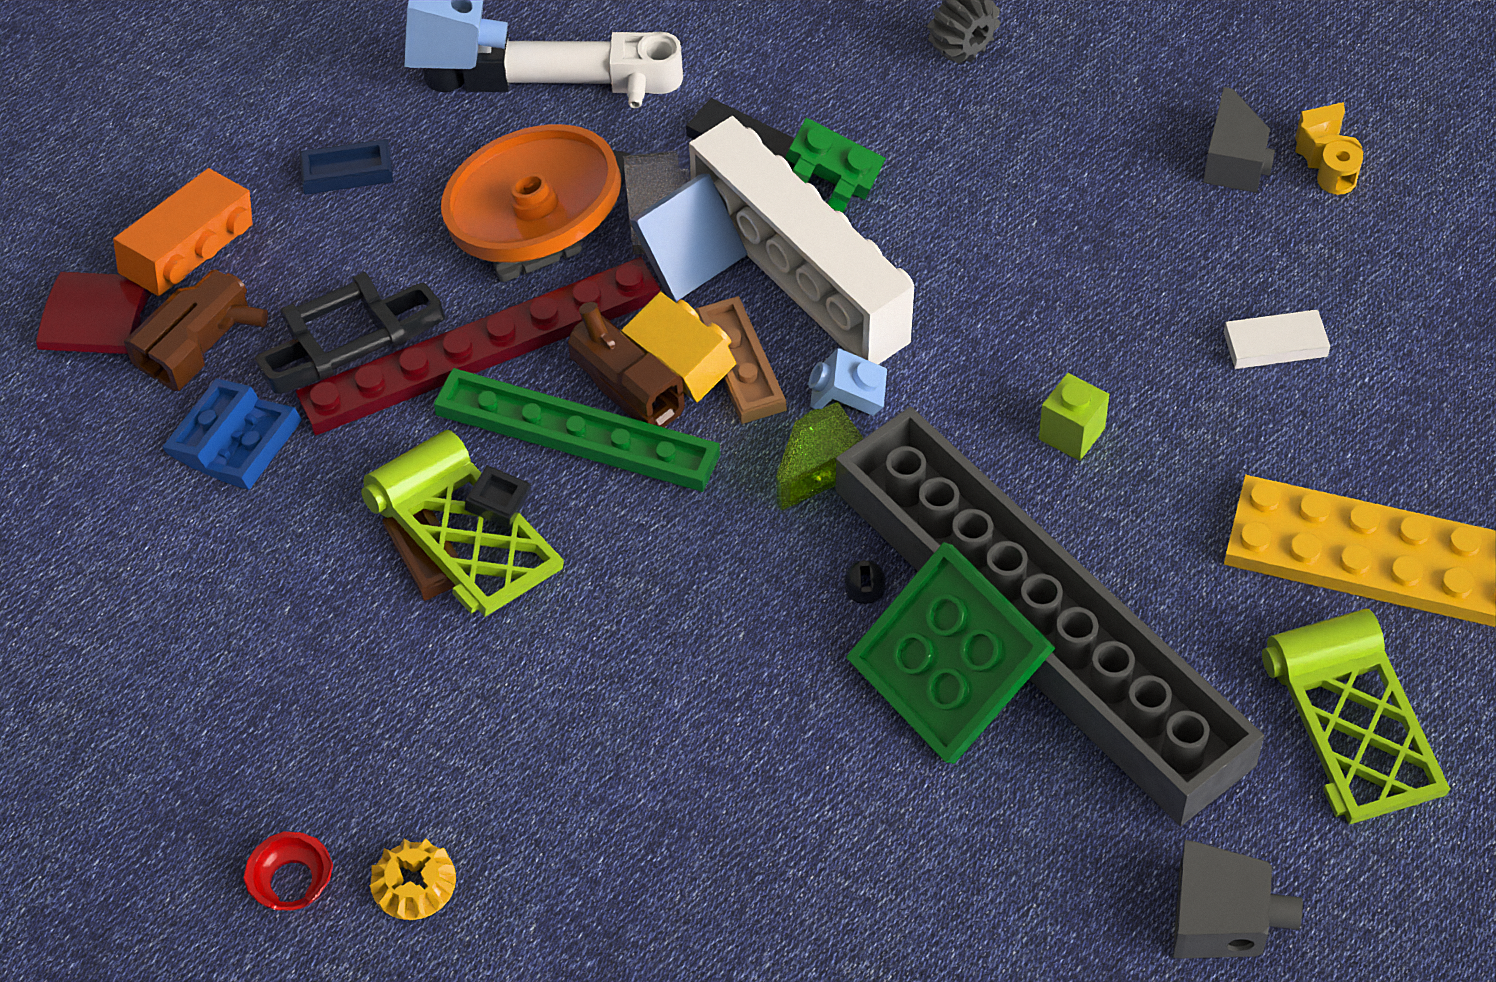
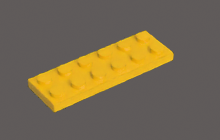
[1224,475,1496,627]

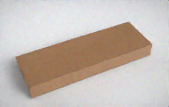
[695,296,787,424]

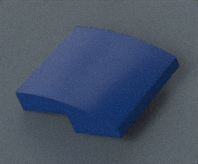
[162,378,302,490]

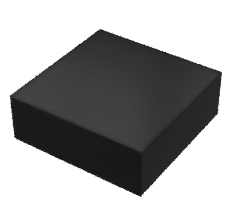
[464,465,531,529]

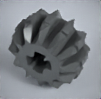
[927,0,1001,64]

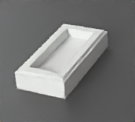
[1224,310,1330,369]

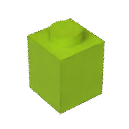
[1039,372,1110,461]

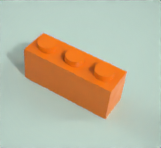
[113,168,253,296]

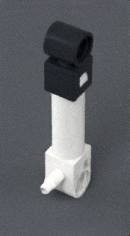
[423,32,683,108]

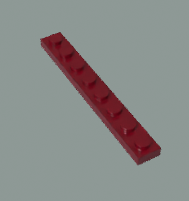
[296,257,660,436]

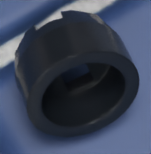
[845,560,885,604]

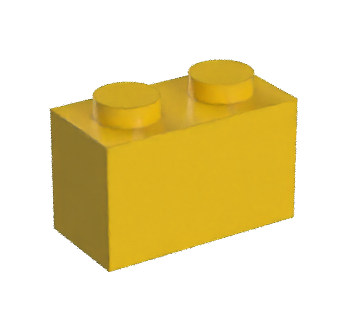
[621,291,737,403]

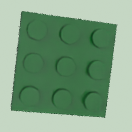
[846,542,1055,764]

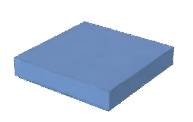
[629,173,748,301]

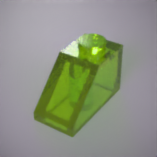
[776,402,864,511]

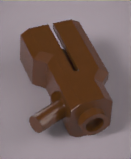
[124,269,268,391]
[568,302,685,428]

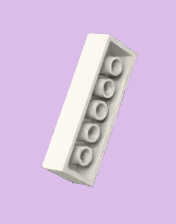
[689,116,914,365]

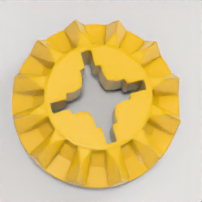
[369,838,456,920]

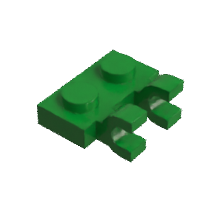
[785,117,886,213]

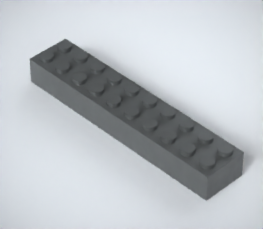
[836,406,1264,827]

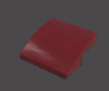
[36,272,152,354]

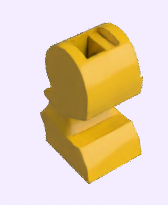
[1295,102,1363,195]

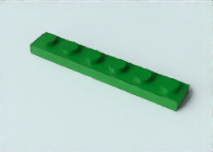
[434,368,720,492]

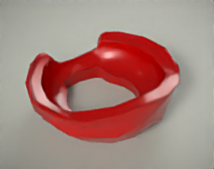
[243,831,333,910]

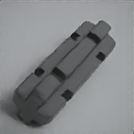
[493,241,582,282]

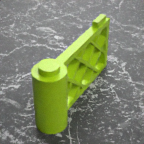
[361,429,564,617]
[1262,608,1450,825]

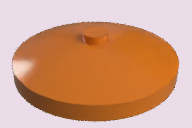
[441,124,621,262]

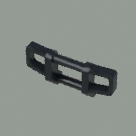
[255,272,445,394]

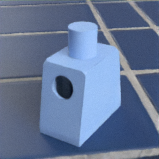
[404,0,508,69]

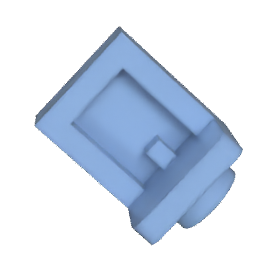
[808,348,887,416]

